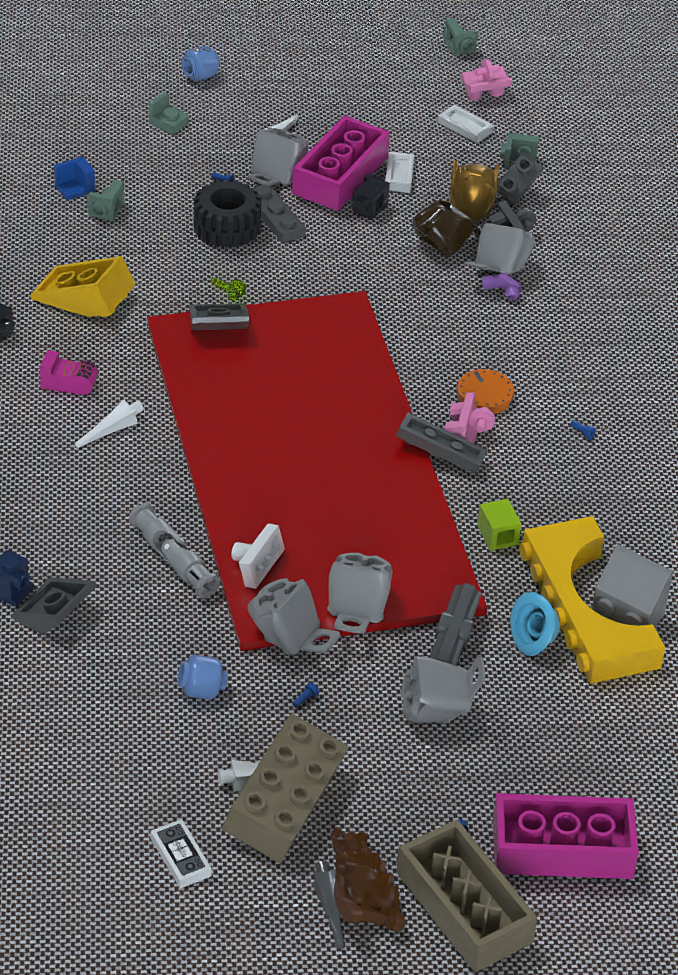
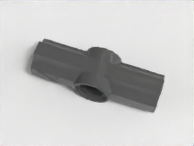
[429,583,482,666]

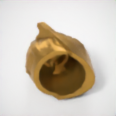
[450,160,500,222]

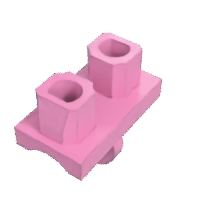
[460,59,512,101]
[444,392,495,443]

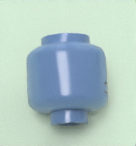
[181,46,220,81]
[178,655,228,700]

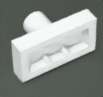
[232,524,285,589]

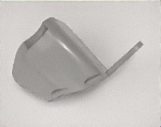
[247,128,309,186]
[465,223,535,274]
[327,553,393,634]
[248,578,340,656]
[401,656,485,724]

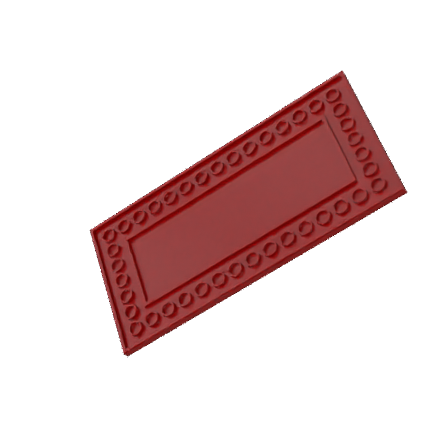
[147,291,487,651]

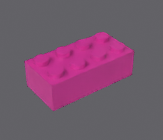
[292,115,390,211]
[493,793,639,879]

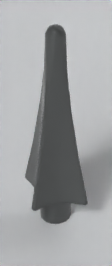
[312,861,344,949]

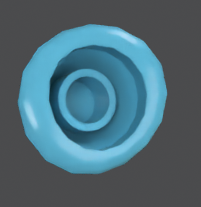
[510,592,560,656]

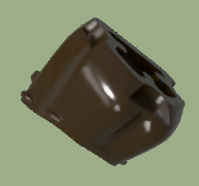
[412,200,481,258]

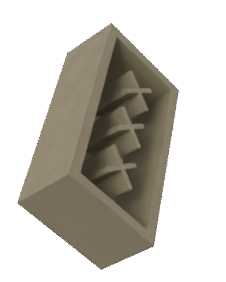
[221,713,349,864]
[396,819,538,973]

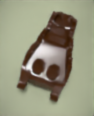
[331,827,405,932]

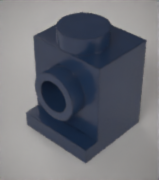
[0,550,34,607]

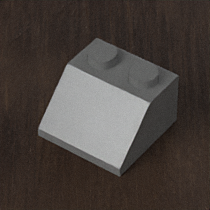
[592,544,673,627]

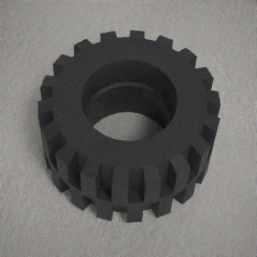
[194,180,262,248]

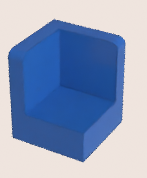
[54,156,95,200]

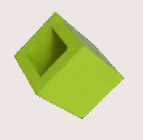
[477,499,521,551]

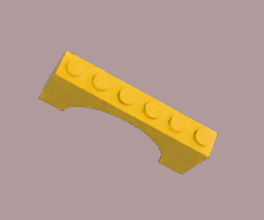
[519,516,665,684]

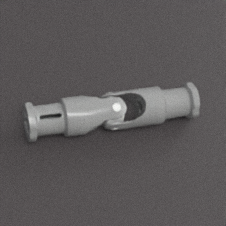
[129,503,220,598]

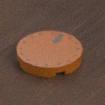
[456,369,515,414]

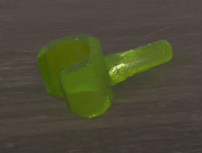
[211,277,247,301]

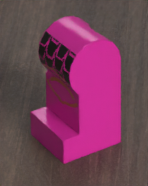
[40,350,99,395]

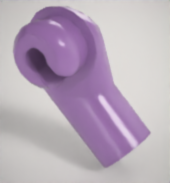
[482,273,522,300]

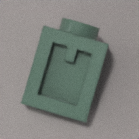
[443,18,478,56]
[148,92,189,135]
[500,133,539,168]
[87,179,125,221]

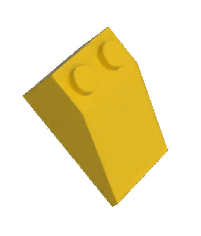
[30,256,135,317]

